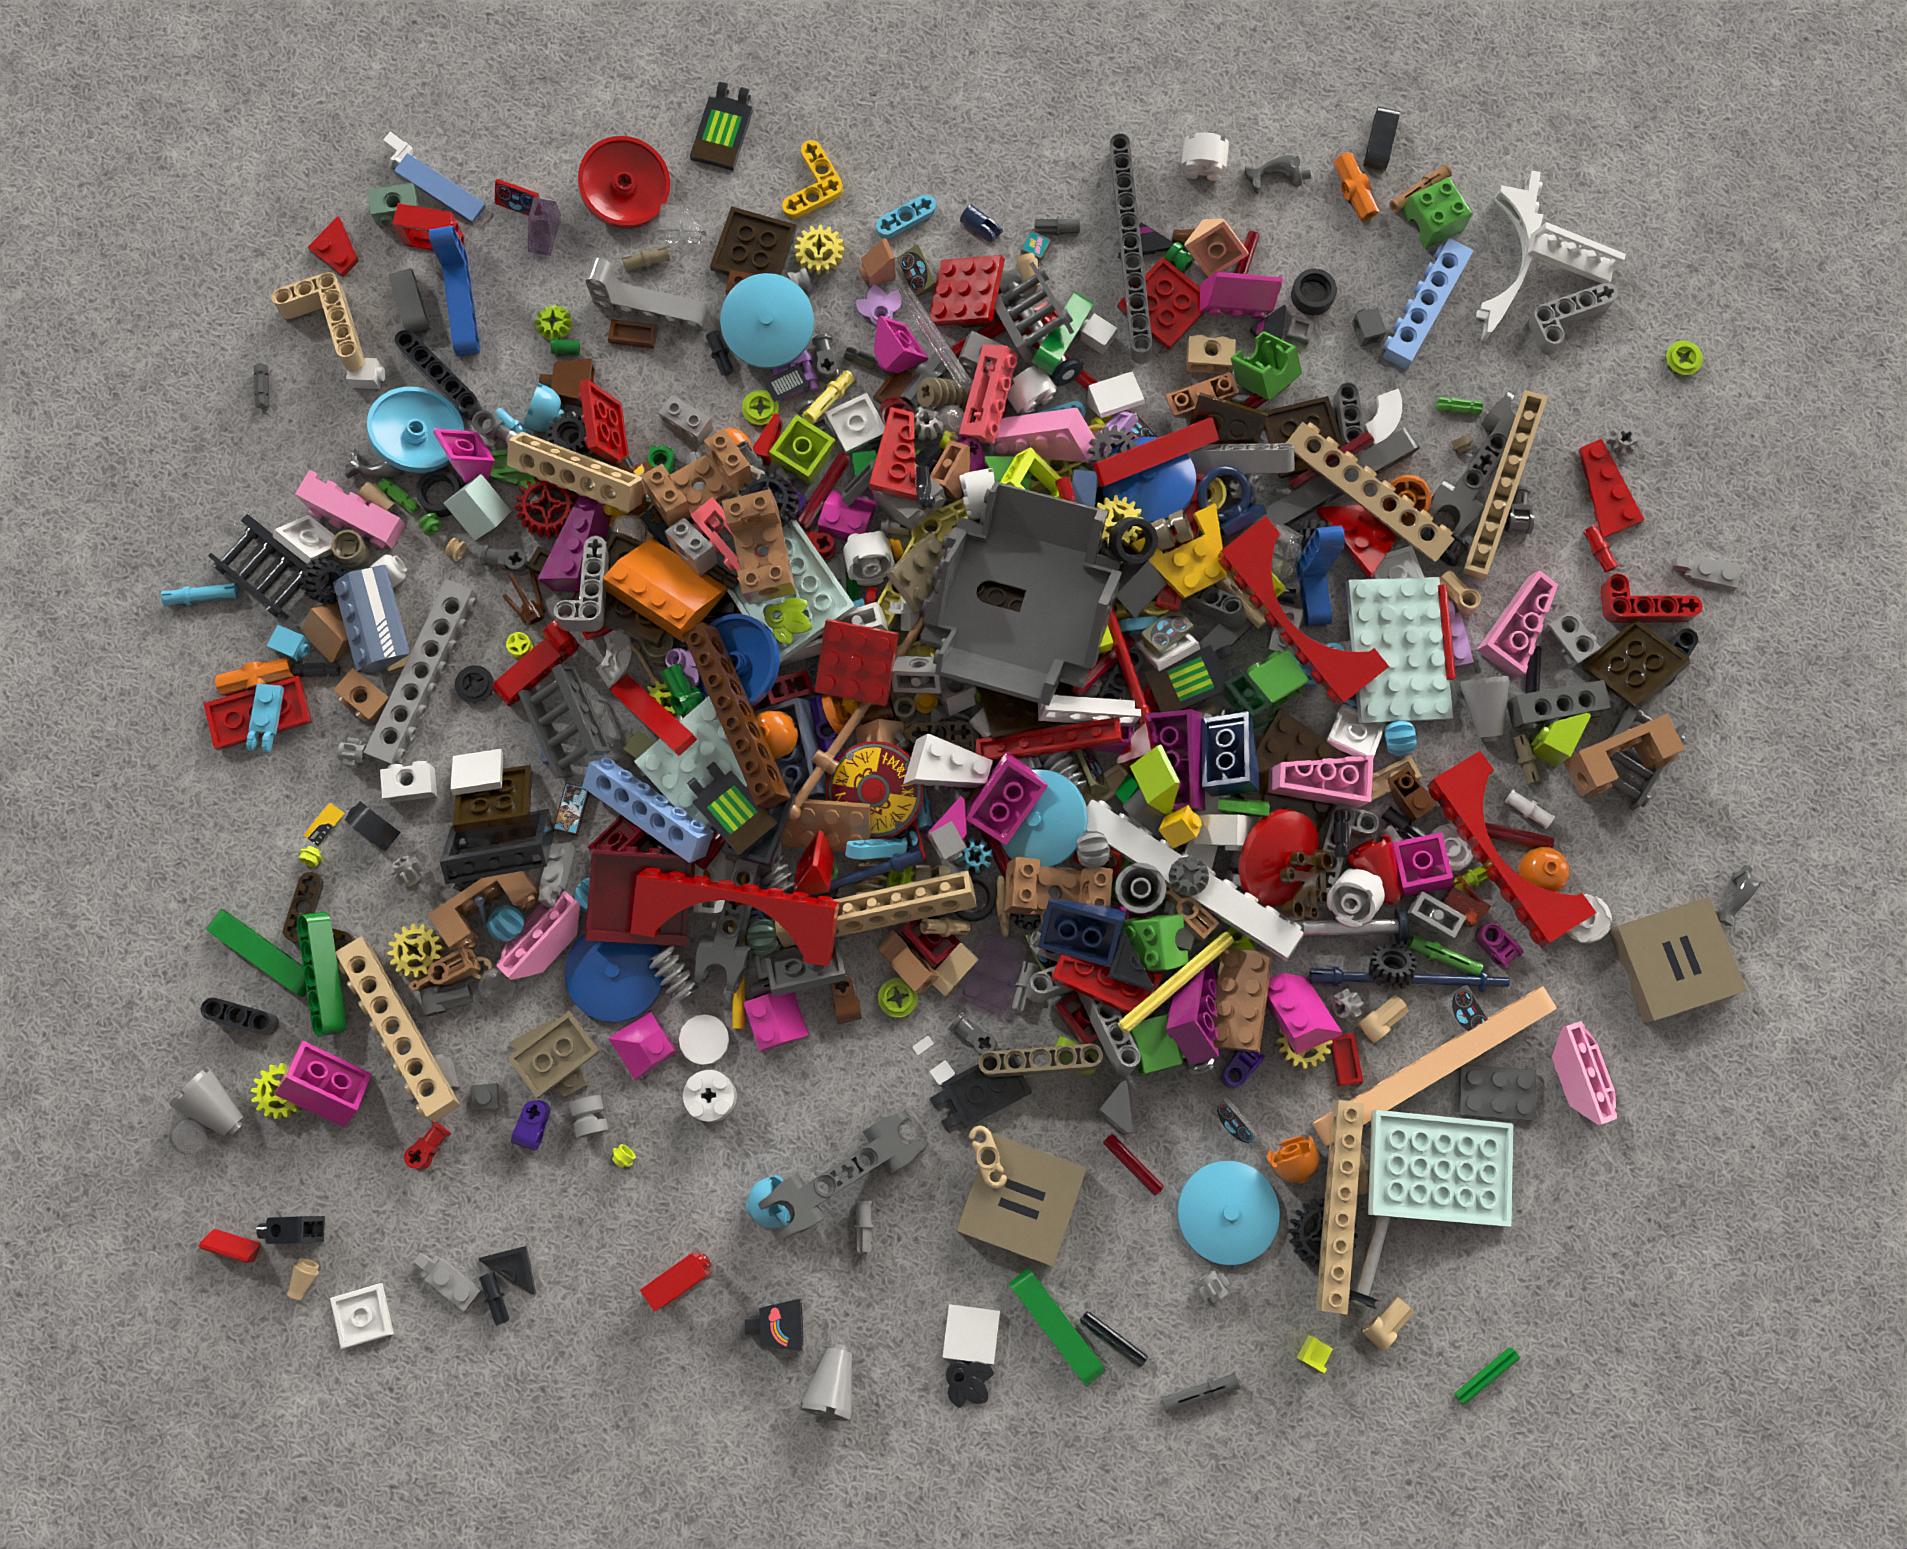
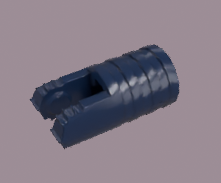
[959,204,1004,243]

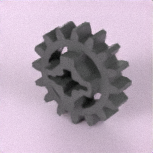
[1087,425,1139,471]

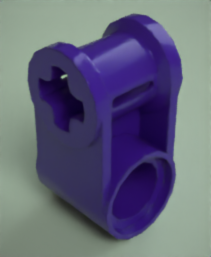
[1221,1050,1265,1088]
[511,1100,550,1151]

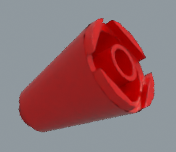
[1346,834,1404,905]

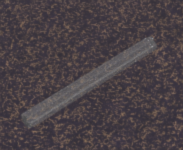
[899,285,971,388]

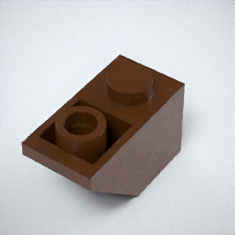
[1387,766,1437,823]

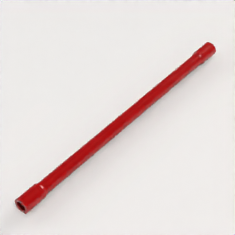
[1055,477,1151,726]

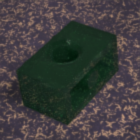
[1224,670,1273,731]

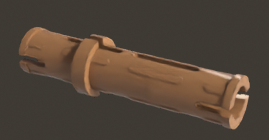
[1389,164,1452,214]

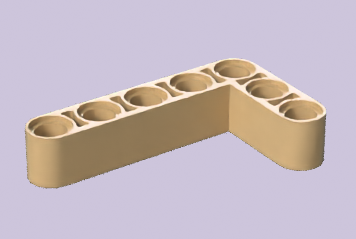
[271,272,365,372]

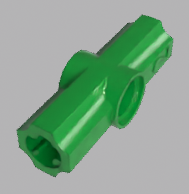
[660,663,703,718]

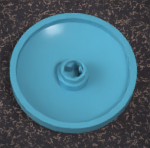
[720,273,814,369]
[366,387,464,473]
[1001,770,1088,867]
[1177,1161,1280,1265]

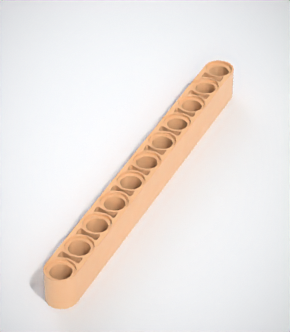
[1312,986,1557,1146]

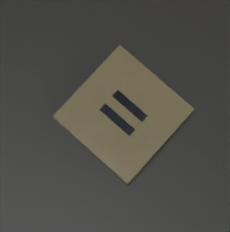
[1609,897,1747,1023]
[956,1133,1087,1267]

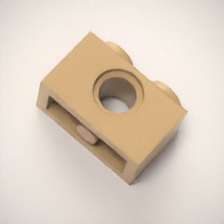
[1185,335,1236,374]

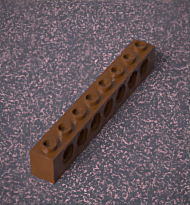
[683,622,791,809]

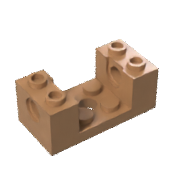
[641,429,752,528]
[722,489,797,605]
[1563,714,1685,798]
[1003,857,1113,917]
[427,870,540,951]

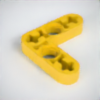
[782,140,843,219]

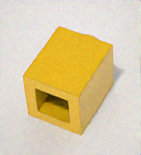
[1159,806,1202,848]

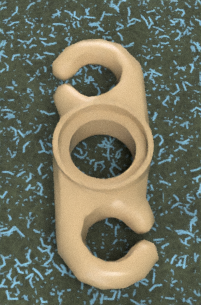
[996,876,1010,937]
[969,1126,1007,1189]

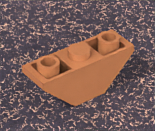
[1165,372,1239,419]

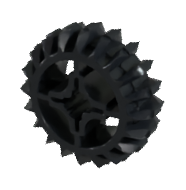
[738,473,800,528]
[1288,1198,1358,1267]

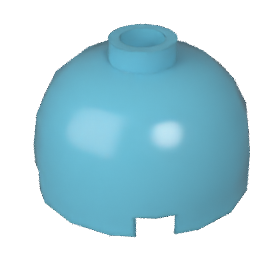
[523,383,564,432]
[746,1175,790,1229]

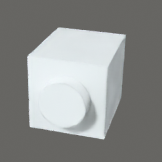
[1079,313,1117,355]
[346,358,385,389]

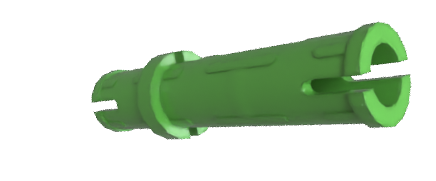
[1407,935,1483,976]

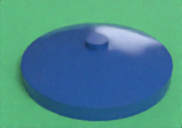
[1101,437,1196,523]
[696,614,780,707]
[565,934,664,1022]

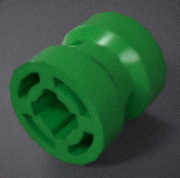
[1164,242,1195,274]

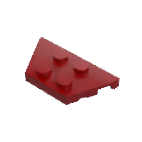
[1317,505,1397,579]

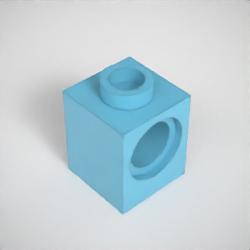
[267,625,311,663]

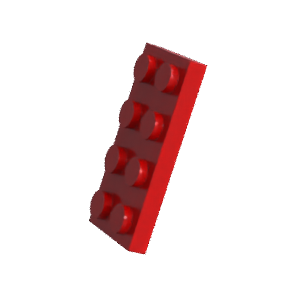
[203,676,312,751]

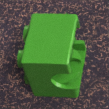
[1402,177,1473,249]
[1230,331,1302,400]
[1241,650,1309,716]
[1122,914,1189,970]
[1130,1014,1186,1076]

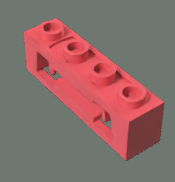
[959,344,1018,444]
[690,497,764,581]

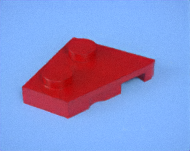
[308,216,359,277]

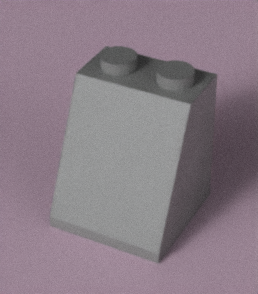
[872,463,946,531]

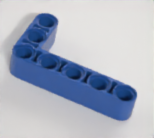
[429,226,480,357]
[1297,526,1345,626]

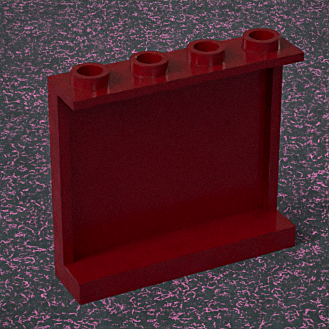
[585,844,692,946]

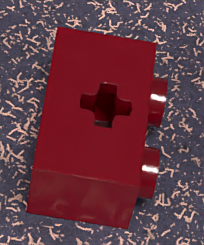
[759,669,814,709]

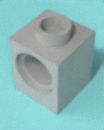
[928,821,966,862]

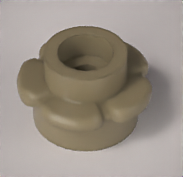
[1451,434,1474,453]

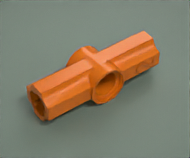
[1333,152,1379,222]
[215,657,294,697]

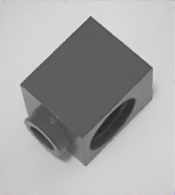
[1352,307,1387,347]

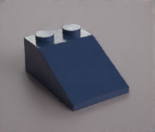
[1201,712,1259,797]
[1038,899,1127,968]

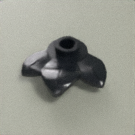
[946,1361,994,1408]

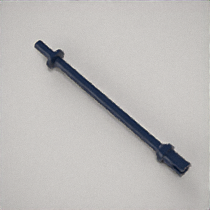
[750,848,924,920]
[1309,966,1510,992]

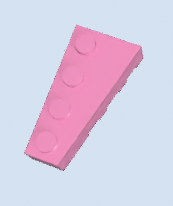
[992,408,1095,462]
[295,470,406,549]
[1477,570,1558,679]
[1268,755,1374,808]

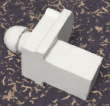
[383,132,416,170]
[888,596,921,631]

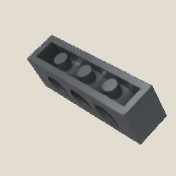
[1507,680,1611,731]

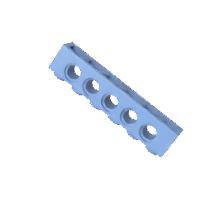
[1382,238,1474,370]
[582,757,714,863]

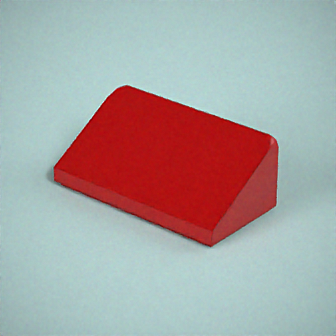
[198,1229,261,1263]

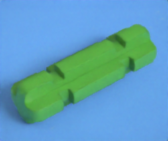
[1436,397,1483,415]
[378,478,420,514]

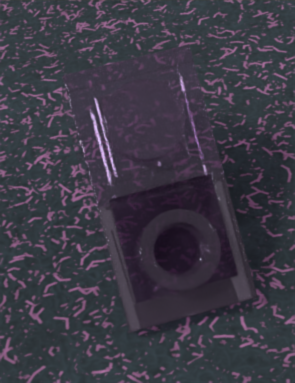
[528,197,561,256]

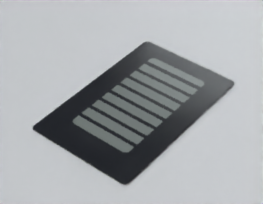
[763,364,809,402]

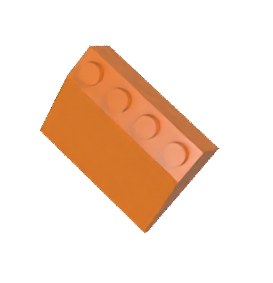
[603,538,728,642]

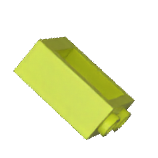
[1000,447,1062,499]

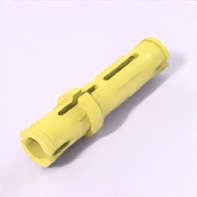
[802,370,855,424]

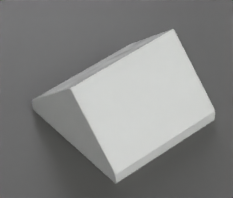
[1087,371,1145,418]

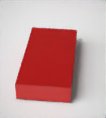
[1330,1033,1364,1087]

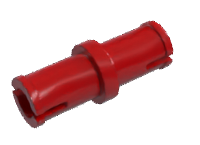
[1583,525,1619,573]

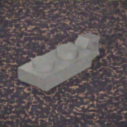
[1672,555,1741,590]
[538,842,575,908]
[413,1253,482,1312]

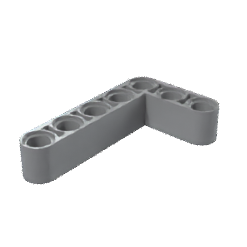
[585,258,708,331]
[1025,966,1141,1075]

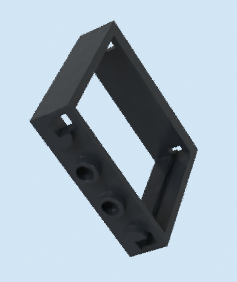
[440,809,554,885]

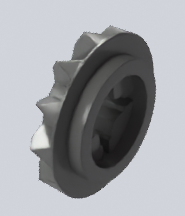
[1168,855,1209,896]

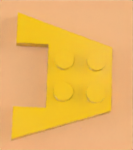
[1130,503,1227,599]

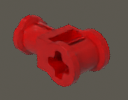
[804,531,836,560]
[404,1121,452,1170]

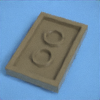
[886,531,945,613]
[507,1011,600,1099]

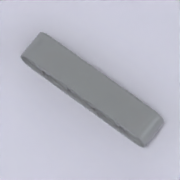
[1187,443,1295,474]

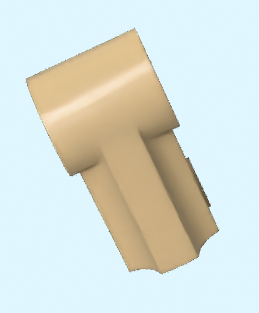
[1439,570,1481,617]
[1357,995,1409,1043]
[1362,1297,1414,1351]

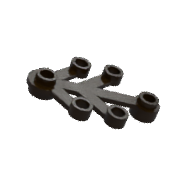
[1280,849,1333,921]

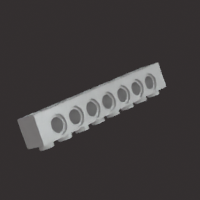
[363,579,478,765]

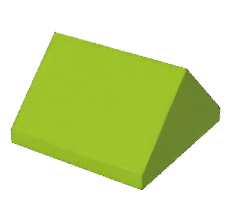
[1130,745,1180,815]

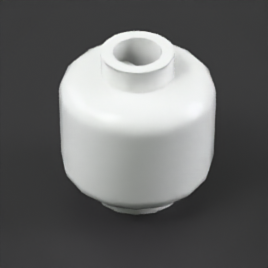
[370,555,407,589]

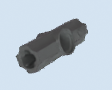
[900,345,956,410]

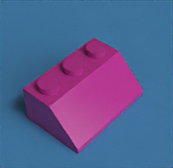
[1200,272,1283,319]
[965,752,1048,845]
[1266,973,1342,1055]
[274,1041,372,1127]

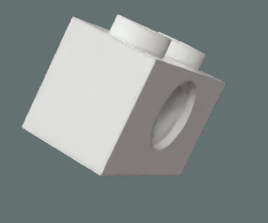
[380,761,437,803]

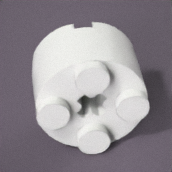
[1181,133,1229,181]
[1007,365,1057,415]
[960,468,995,521]
[843,531,895,586]
[1327,869,1384,927]
[683,1070,737,1122]

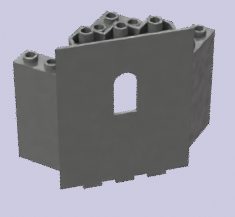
[920,481,1122,706]

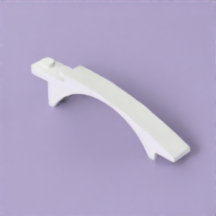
[1476,171,1543,342]

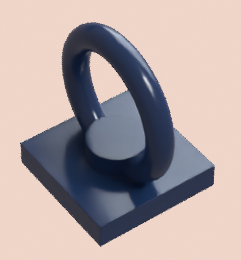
[1197,466,1267,536]

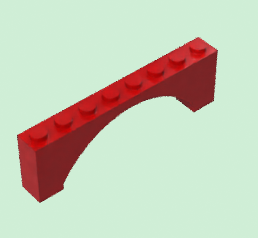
[1218,516,1390,706]
[1427,751,1597,948]
[630,868,839,967]

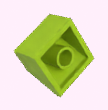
[769,414,835,486]
[1530,713,1591,767]

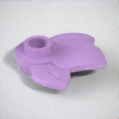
[856,284,901,326]
[665,648,700,687]

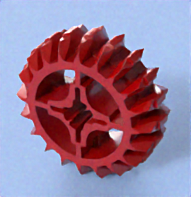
[515,477,578,539]

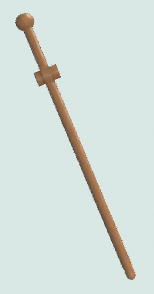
[788,613,925,822]

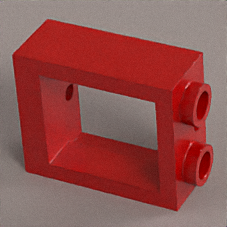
[392,203,465,251]
[640,1251,712,1312]

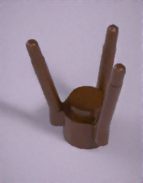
[503,570,547,625]

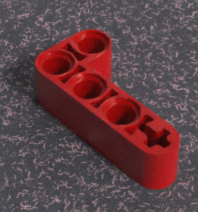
[1601,573,1703,623]
[492,620,579,706]

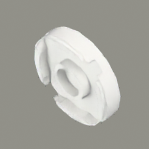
[1430,823,1474,872]
[1566,894,1612,943]
[679,1014,729,1065]

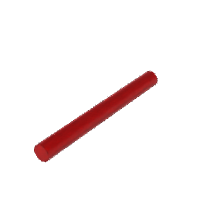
[1438,584,1456,680]

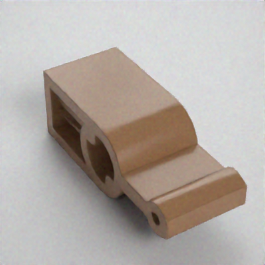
[1164,883,1219,942]
[877,930,939,994]
[409,948,481,991]

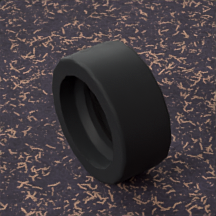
[1291,268,1337,316]
[416,469,463,517]
[1109,517,1158,564]
[954,873,996,922]

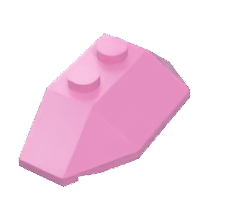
[496,891,580,980]
[1552,1021,1617,1125]

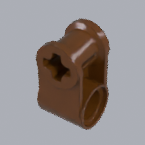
[831,975,862,1025]

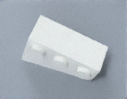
[903,734,993,788]
[1194,815,1263,851]

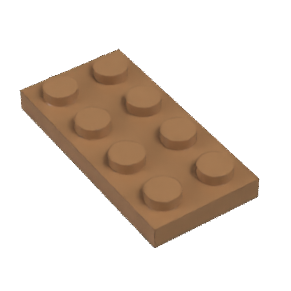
[782,799,871,851]
[1213,948,1273,1053]

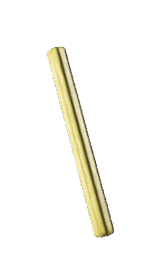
[1118,932,1234,1033]

